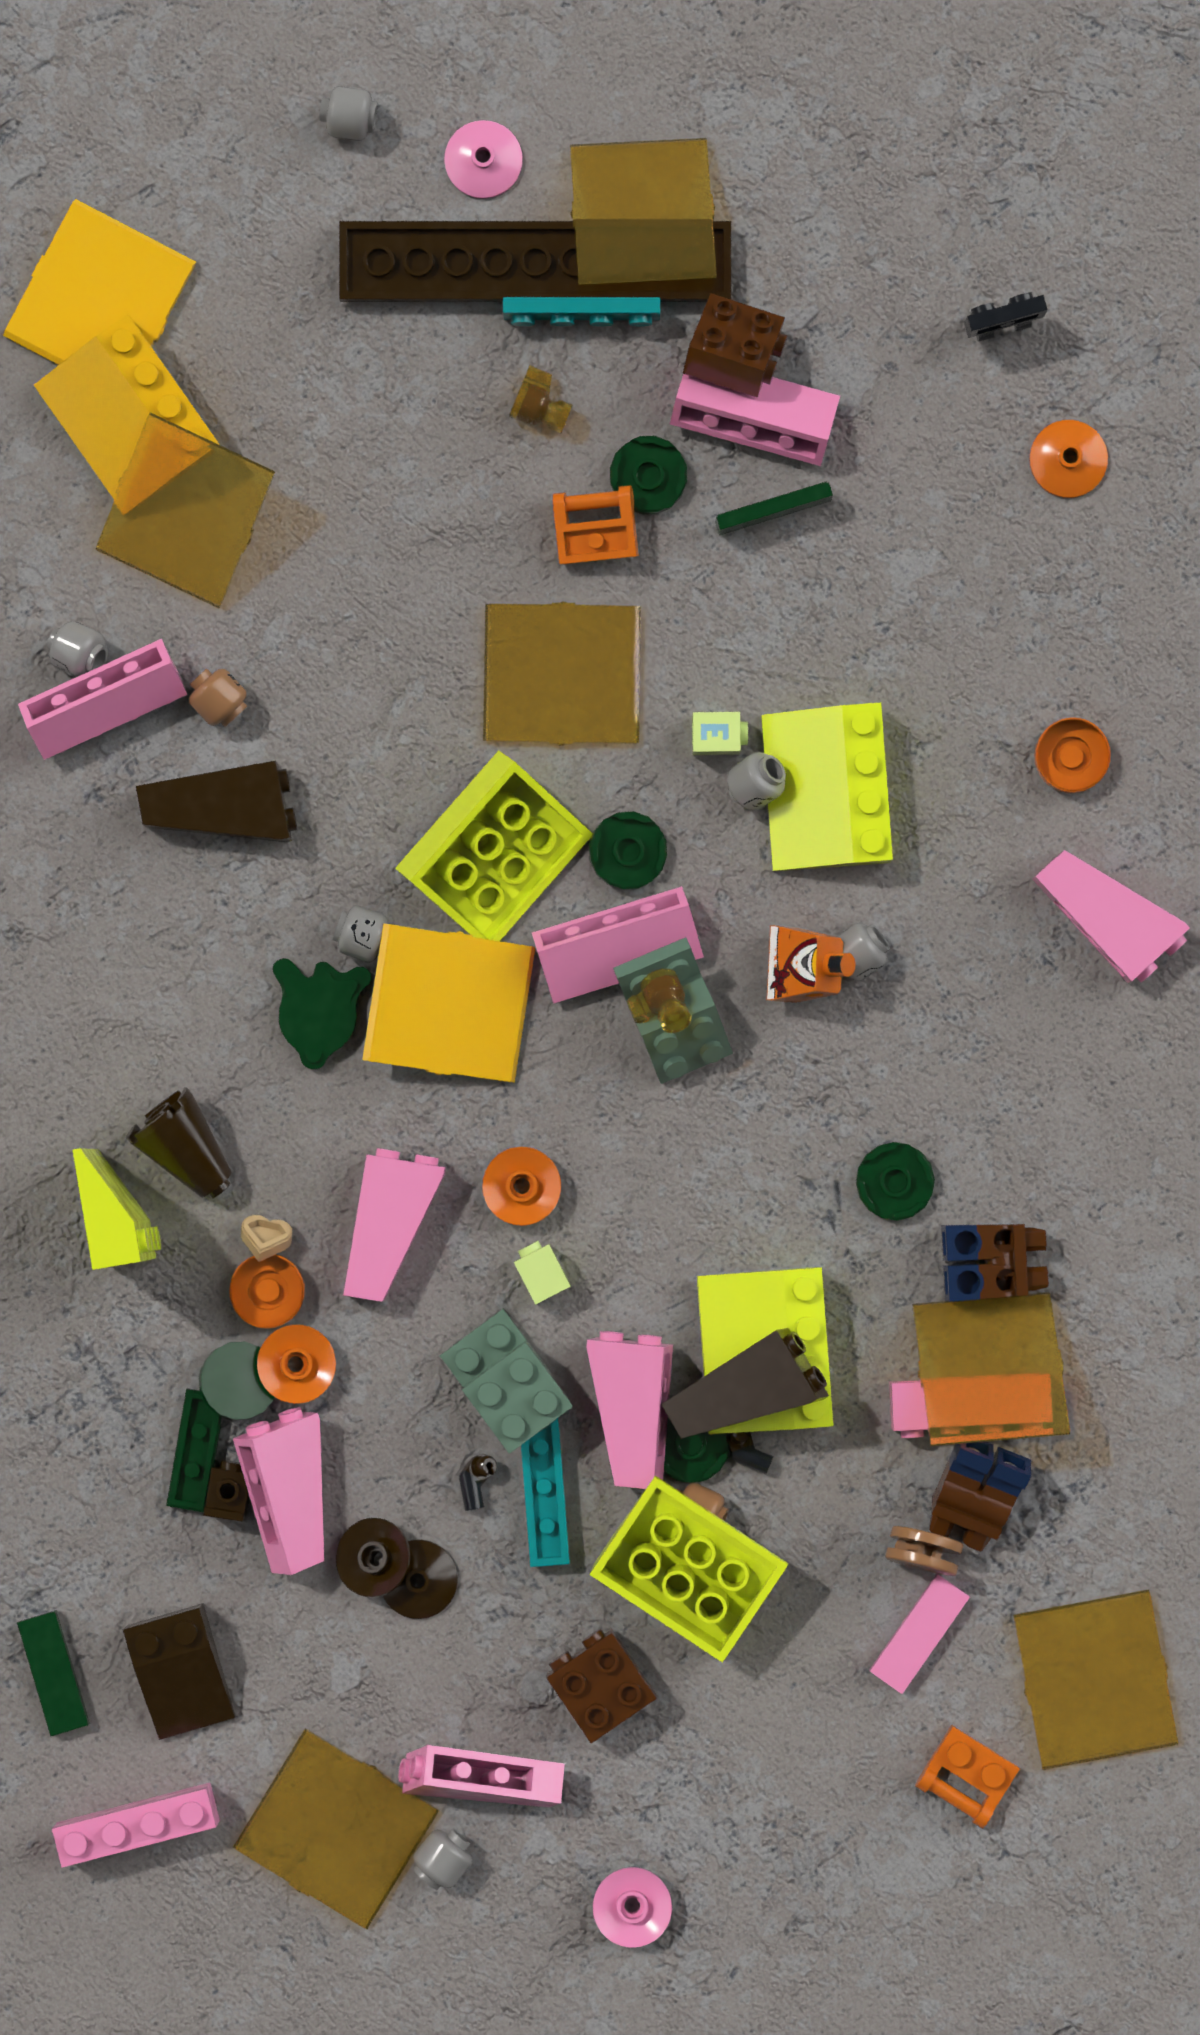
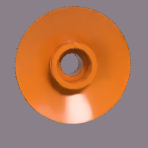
[1029,420,1108,498]
[482,1147,561,1226]
[257,1324,336,1404]

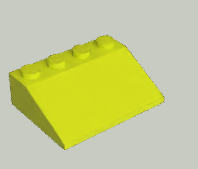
[761,702,893,871]
[395,750,593,941]
[72,1148,161,1270]
[697,1267,834,1434]
[590,1475,789,1663]

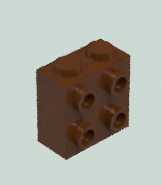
[683,293,788,397]
[546,1628,657,1744]

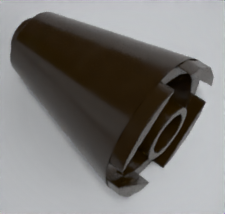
[126,1087,232,1199]

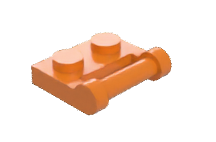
[553,485,639,564]
[915,1725,1020,1829]

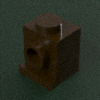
[203,1460,249,1522]

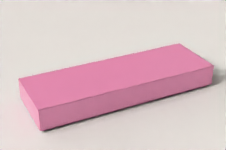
[869,1574,970,1694]

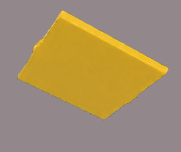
[3,199,196,365]
[362,923,536,1083]

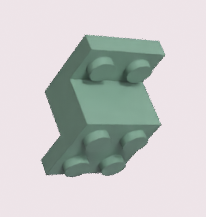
[613,937,733,1084]
[440,1308,573,1454]

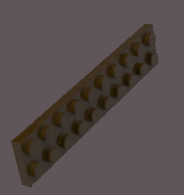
[339,221,731,302]

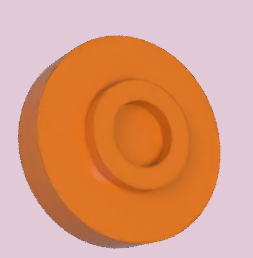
[1034,718,1111,793]
[229,1254,305,1328]

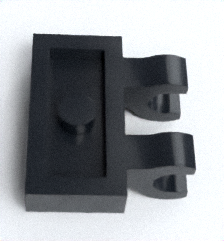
[964,292,1048,342]

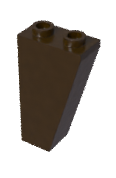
[136,760,297,842]
[661,1328,829,1438]

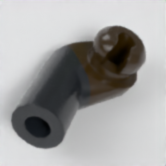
[726,1432,774,1474]
[459,1454,497,1511]

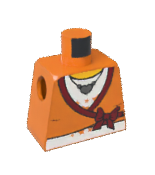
[766,925,856,1003]

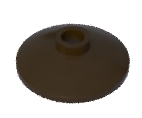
[336,1518,410,1597]
[383,1540,458,1619]

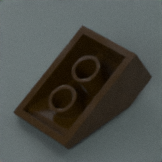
[123,1603,236,1740]

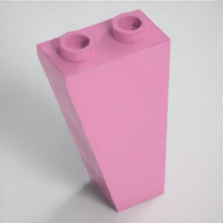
[1032,850,1190,983]
[343,1148,446,1302]
[586,1331,673,1489]
[233,1407,324,1575]
[398,1745,565,1807]

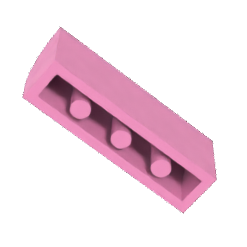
[670,374,840,466]
[532,886,704,1004]

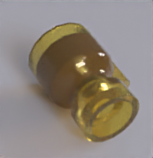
[509,365,573,434]
[627,969,692,1033]

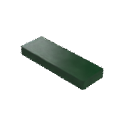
[715,481,833,536]
[166,1388,222,1512]
[17,1610,90,1736]

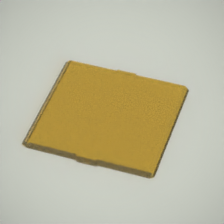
[570,138,716,285]
[96,412,275,608]
[483,601,641,746]
[912,1292,1070,1446]
[1013,1589,1178,1770]
[233,1728,439,1929]

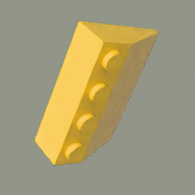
[34,314,221,515]

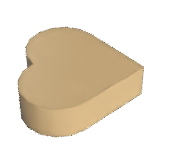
[241,1215,292,1262]

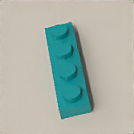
[503,297,660,327]
[521,1417,570,1567]

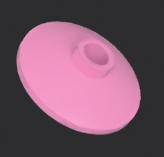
[444,120,522,199]
[593,1867,672,1948]

